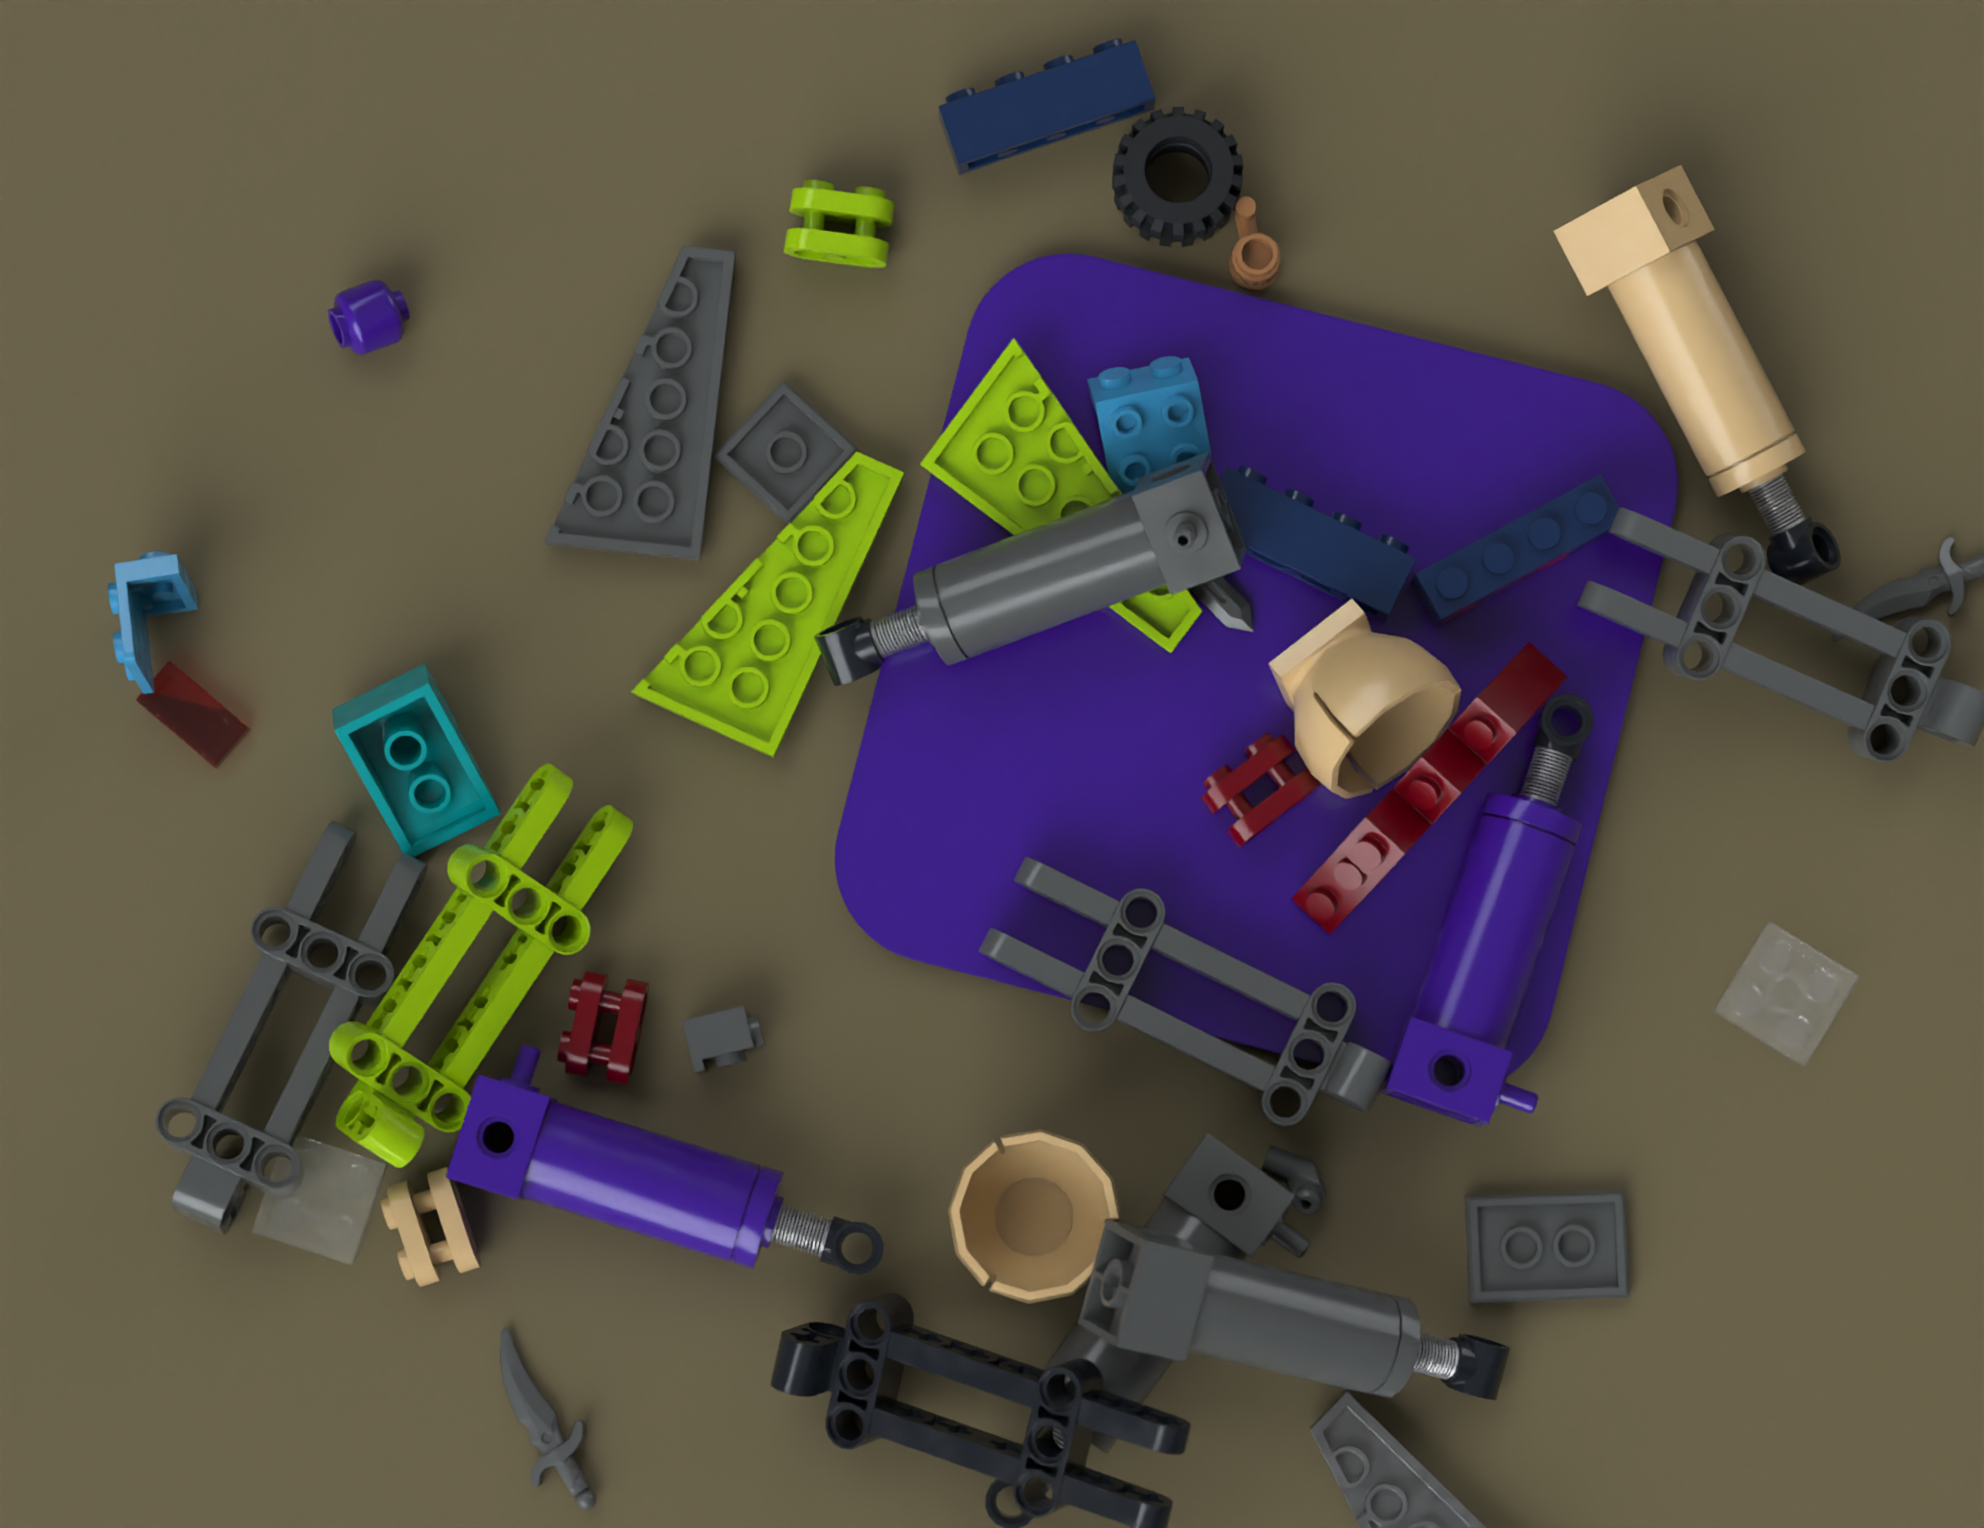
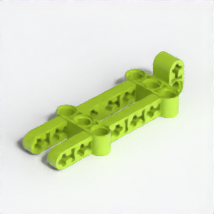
[329,763,633,1168]

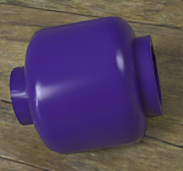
[328,279,410,355]

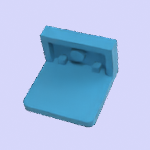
[1087,356,1212,494]
[108,551,199,694]

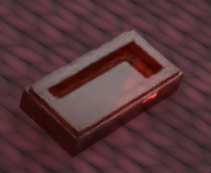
[136,660,251,769]

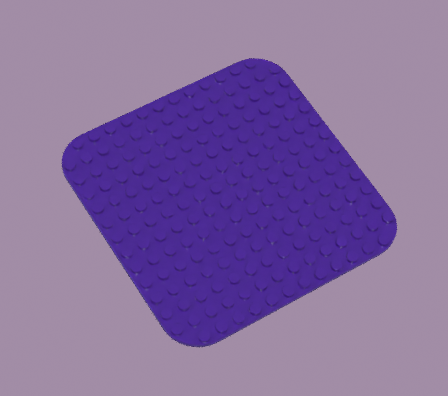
[835,253,1678,1086]

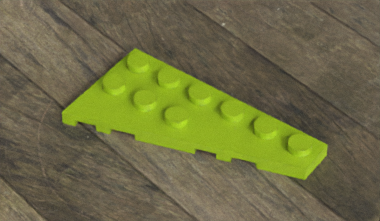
[920,338,1203,653]
[631,452,905,758]

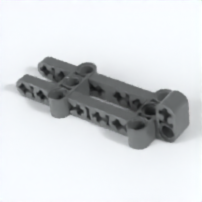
[1577,507,1984,763]
[155,821,428,1235]
[978,857,1392,1127]

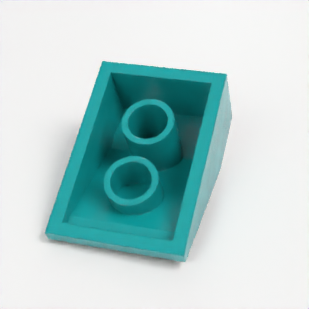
[332,663,501,858]

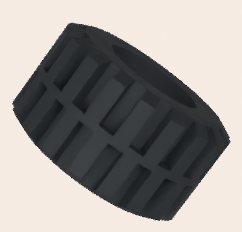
[1112,107,1243,247]

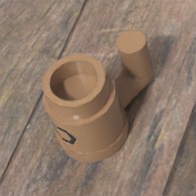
[1229,196,1281,291]

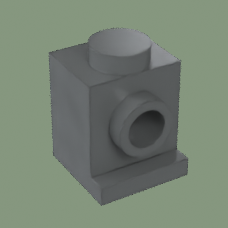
[682,1005,765,1074]

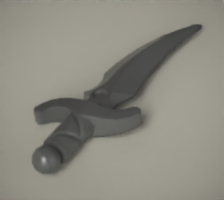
[1832,537,1984,642]
[500,1327,597,1510]

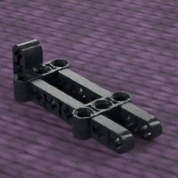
[770,1293,1191,1528]

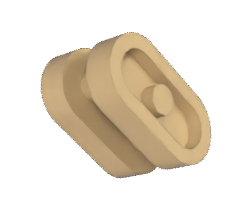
[381,1166,481,1287]

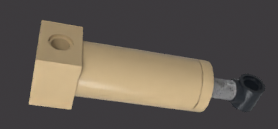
[1553,165,1841,586]

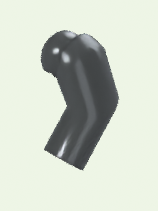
[1261,1145,1326,1215]

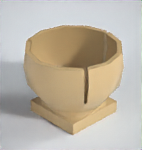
[1268,599,1461,799]
[947,1129,1122,1304]

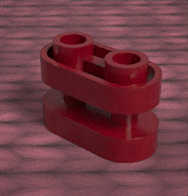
[1200,732,1322,848]
[557,970,649,1086]

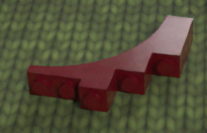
[1291,642,1568,934]

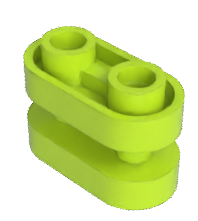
[784,180,895,268]

